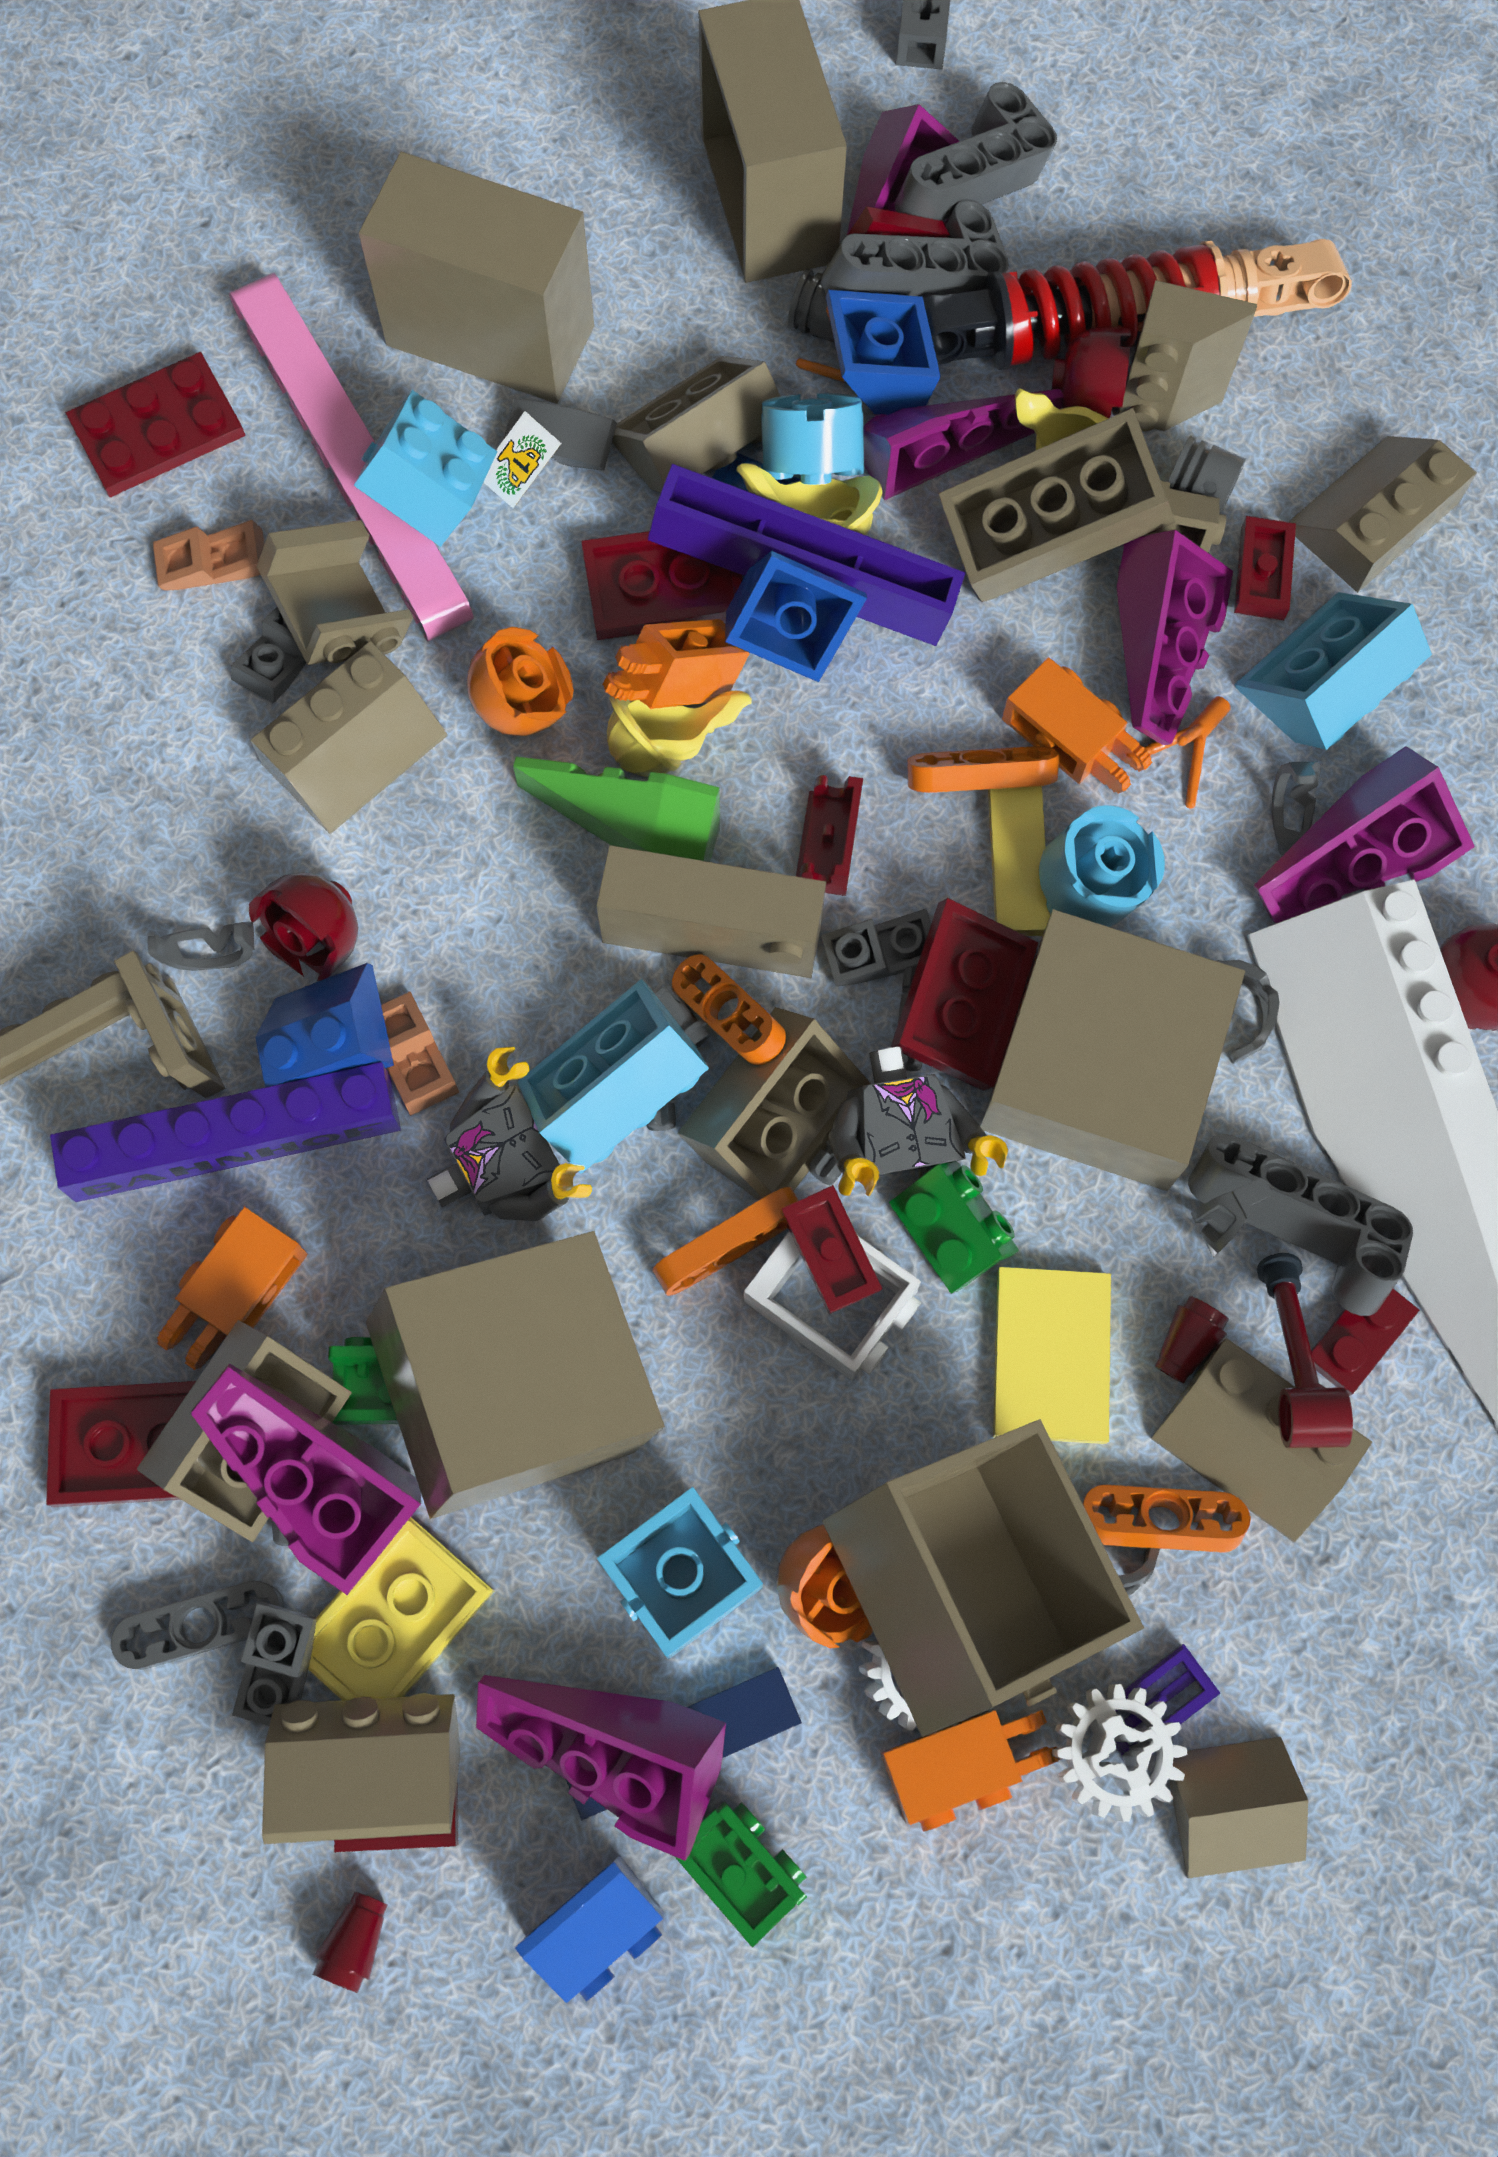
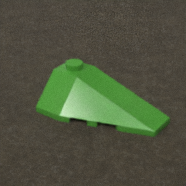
[513,757,720,862]

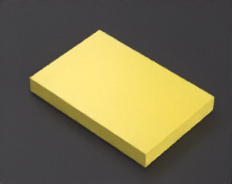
[993,1267,1111,1444]
[308,1517,494,1700]

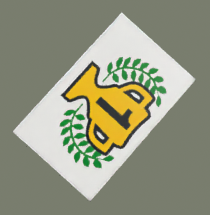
[484,411,562,508]

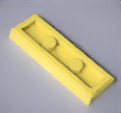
[988,786,1050,936]

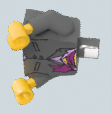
[427,1046,592,1221]
[828,1047,1008,1196]

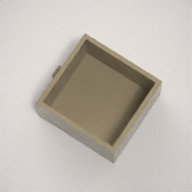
[698,0,847,283]
[359,151,594,404]
[980,909,1245,1191]
[366,1231,665,1519]
[822,1419,1144,1737]

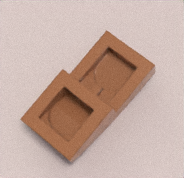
[153,520,264,590]
[381,992,460,1116]

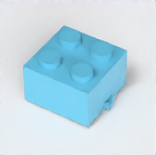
[353,390,497,547]
[597,1487,763,1660]

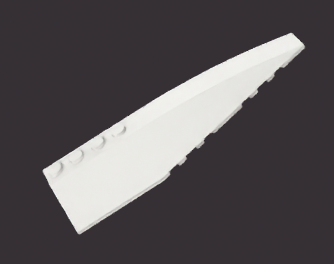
[1247,879,1498,1431]

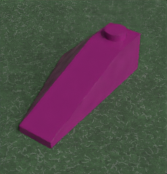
[846,104,960,236]
[863,389,1063,500]
[1117,530,1233,745]
[1253,746,1475,924]
[191,1363,421,1595]
[476,1675,726,1861]

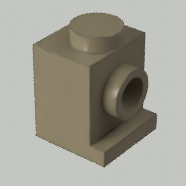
[1146,481,1226,553]

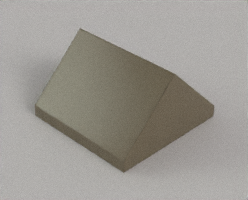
[1169,1737,1308,1879]

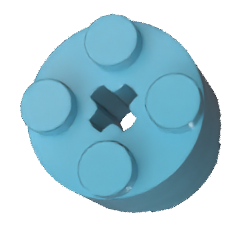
[761,393,864,485]
[1039,805,1165,927]

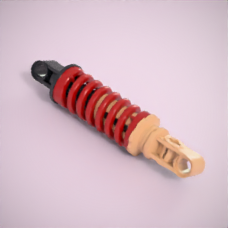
[923,239,1352,370]

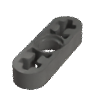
[111,1581,284,1670]

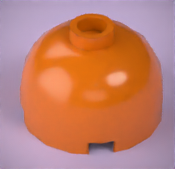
[466,627,574,736]
[776,1524,873,1648]

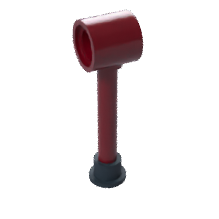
[1257,1253,1353,1448]

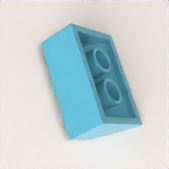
[1234,592,1432,750]
[517,979,709,1174]

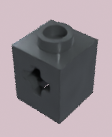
[896,0,950,70]

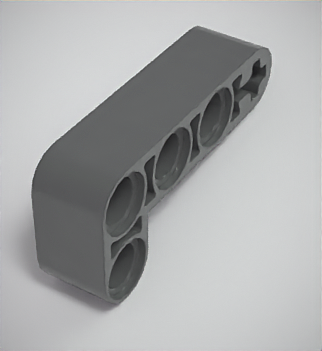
[894,82,1057,220]
[821,200,1009,299]
[1188,1134,1413,1316]

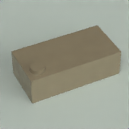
[938,408,1175,602]
[596,845,826,978]

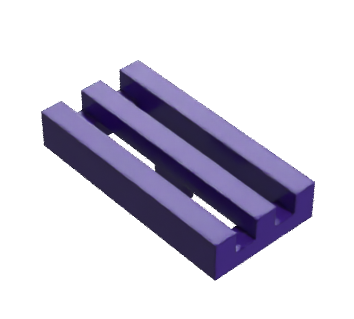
[1114,1644,1221,1760]

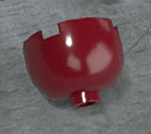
[1051,326,1131,418]
[249,873,359,981]
[1440,922,1498,1031]

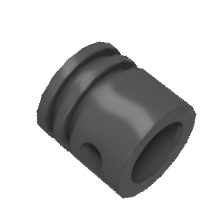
[788,269,835,343]
[1168,435,1246,514]

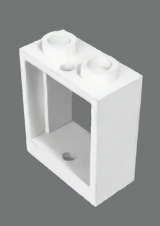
[744,1231,922,1381]

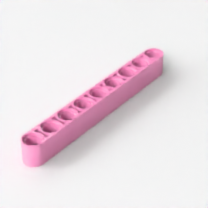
[229,272,474,641]

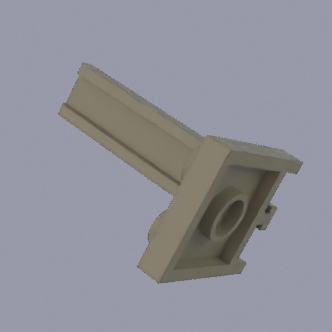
[0,950,226,1098]

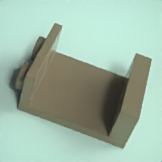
[257,520,413,665]

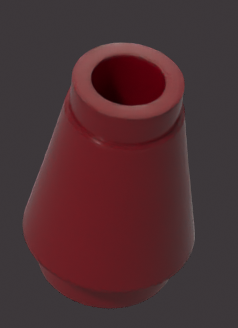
[1154,1296,1229,1384]
[312,1891,388,1994]

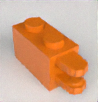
[602,619,750,709]
[1002,657,1152,794]
[157,1206,308,1370]
[880,1710,1061,1832]

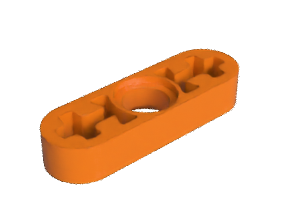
[907,746,1059,793]
[672,954,786,1065]
[652,1187,799,1296]
[1083,1485,1251,1552]

